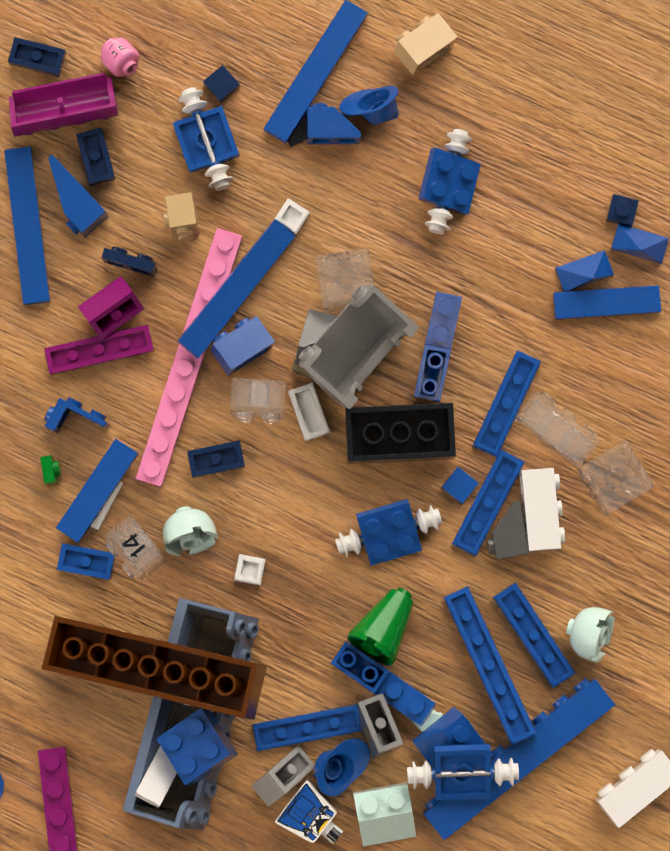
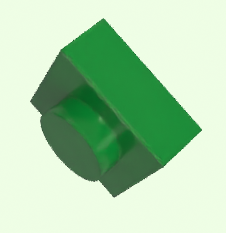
[40,455,62,486]

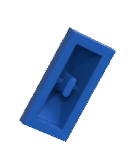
[611,223,669,264]
[555,250,614,292]

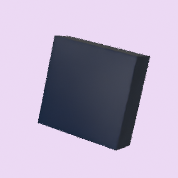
[203,65,240,103]

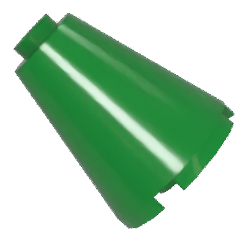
[347,588,414,666]

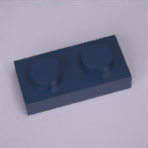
[8,37,66,77]
[76,128,116,186]
[101,246,158,277]
[187,440,245,478]

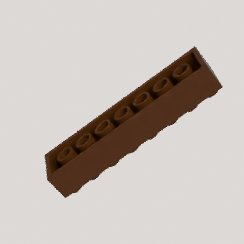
[42,616,267,720]

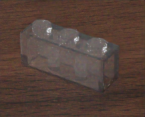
[515,391,600,468]

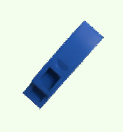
[414,291,462,402]
[331,641,437,727]

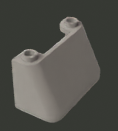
[299,284,419,409]

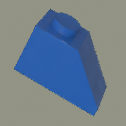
[306,103,361,145]

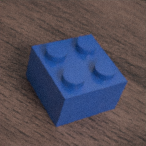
[156,708,238,785]

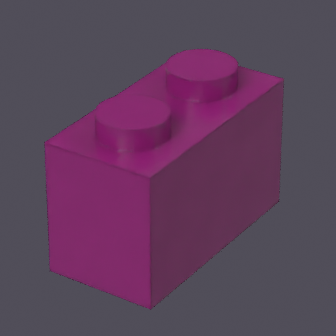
[78,276,145,339]

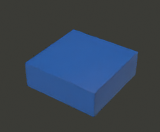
[441,467,479,504]

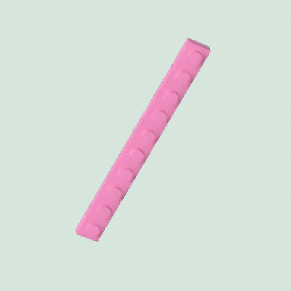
[136,228,243,487]

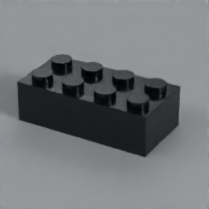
[345,403,456,464]

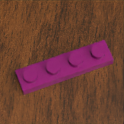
[44,325,154,375]
[38,746,78,851]

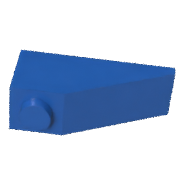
[48,155,108,238]

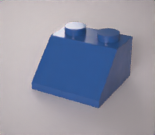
[412,707,494,768]

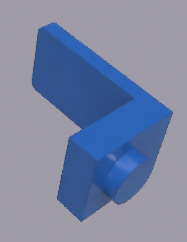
[44,397,109,434]

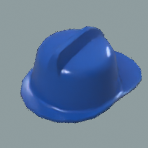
[339,85,399,125]
[313,738,370,796]

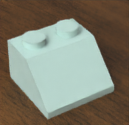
[353,782,416,847]

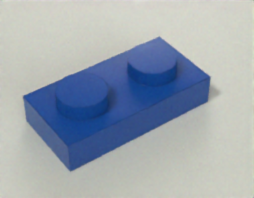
[57,543,116,580]

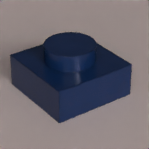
[606,194,639,227]

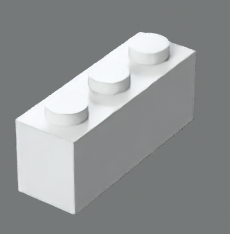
[519,468,565,552]
[595,749,670,828]

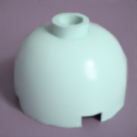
[163,507,218,556]
[566,607,614,663]

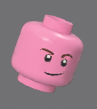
[101,38,140,77]

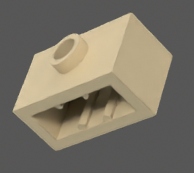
[393,13,457,75]
[163,192,200,241]

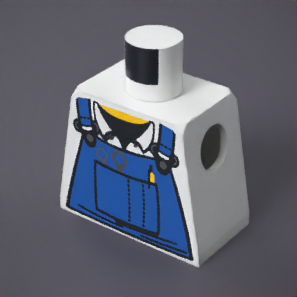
[275,779,343,844]

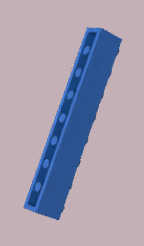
[423,678,615,840]

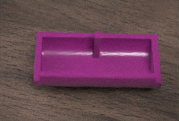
[9,72,119,137]

